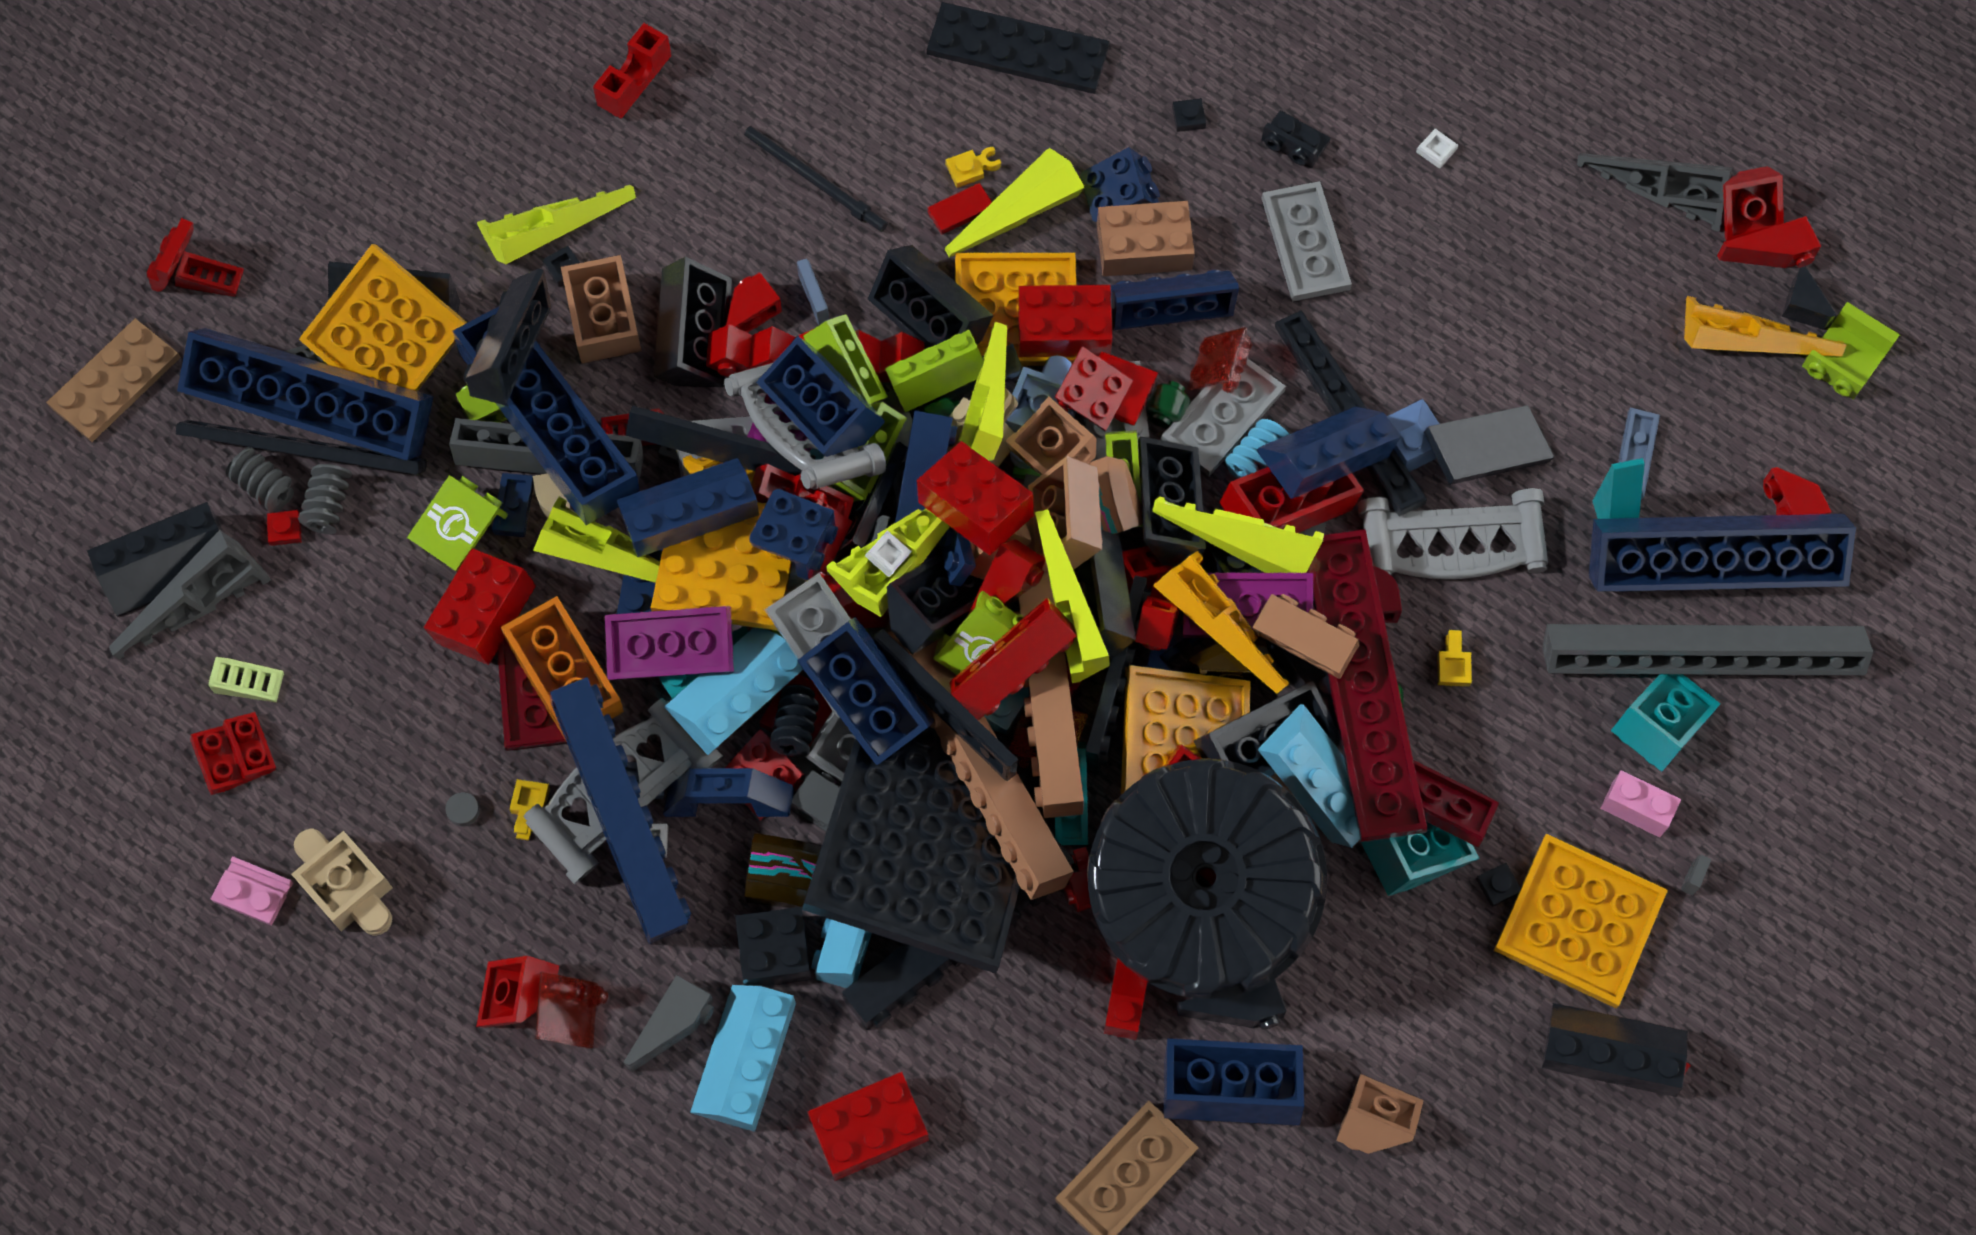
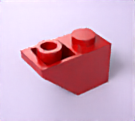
[1763,467,1831,515]

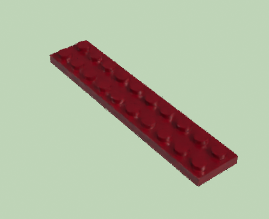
[1307,529,1427,842]

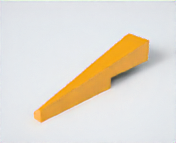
[1684,296,1846,356]
[1153,551,1289,694]

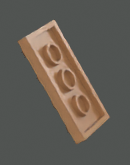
[46,318,181,442]
[1055,1101,1199,1235]

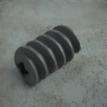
[225,447,294,513]
[298,464,352,534]

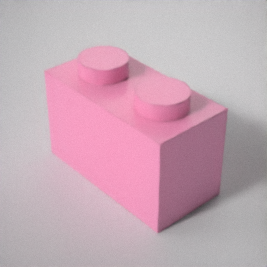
[1600,770,1681,837]

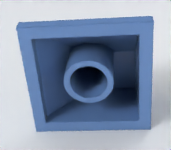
[1387,399,1439,472]

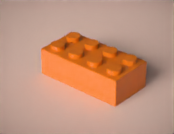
[501,596,624,739]

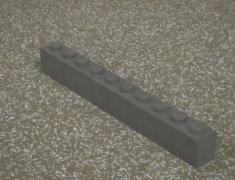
[1543,624,1873,675]

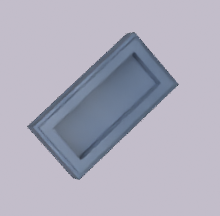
[797,258,829,325]

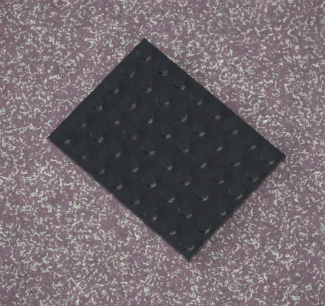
[802,726,1040,974]

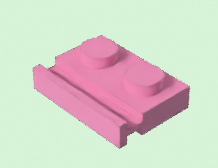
[210,856,293,926]

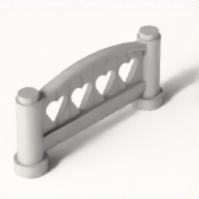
[724,363,886,490]
[1357,488,1548,579]
[523,698,723,885]

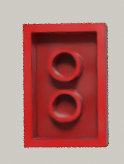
[1018,285,1112,357]
[917,441,1034,556]
[423,548,536,665]
[807,1072,929,1181]

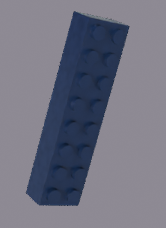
[453,306,640,525]
[177,328,434,461]
[1589,514,1856,592]
[550,677,691,944]

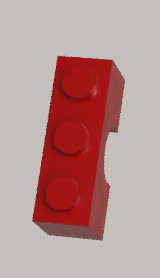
[593,23,672,119]
[1135,577,1182,650]

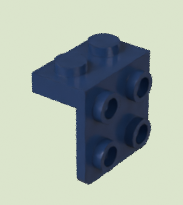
[1080,147,1160,223]
[749,489,838,580]

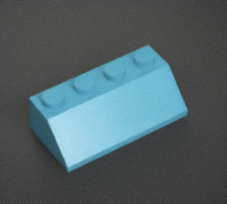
[664,627,803,755]
[1258,704,1360,848]
[811,918,872,988]
[690,985,796,1132]

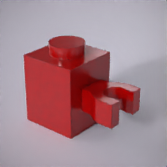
[1063,847,1092,912]

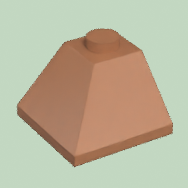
[1336,1074,1424,1154]

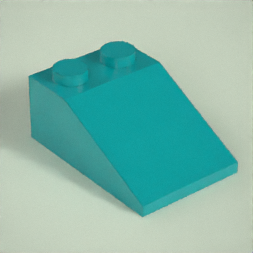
[1611,674,1720,772]
[1359,822,1480,896]

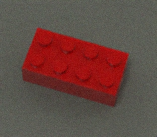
[1219,467,1364,533]

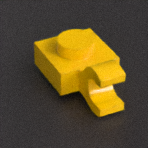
[1437,630,1472,686]
[510,779,550,841]

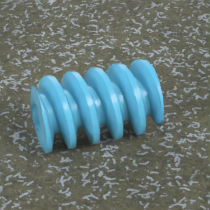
[1225,419,1289,479]

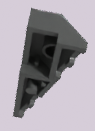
[1577,153,1733,231]
[109,530,271,659]

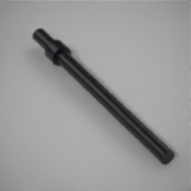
[744,126,888,232]

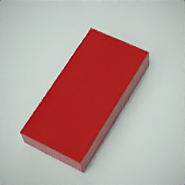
[927,183,992,235]

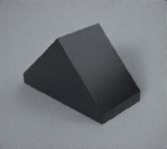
[1782,266,1836,330]

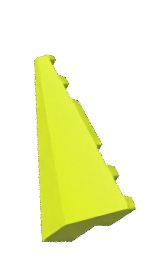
[945,148,1084,258]
[477,185,636,265]
[958,321,1007,461]
[533,496,660,583]
[1152,497,1324,573]
[827,509,950,617]
[1035,509,1110,683]

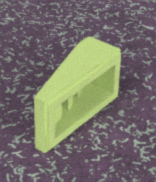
[209,657,284,702]

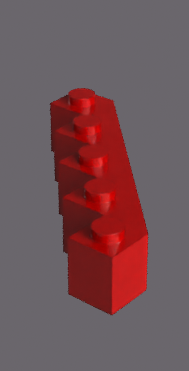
[706,324,924,383]

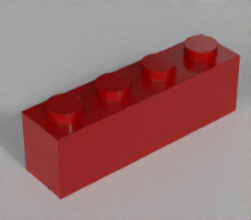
[949,598,1077,720]

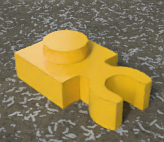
[945,147,1001,188]

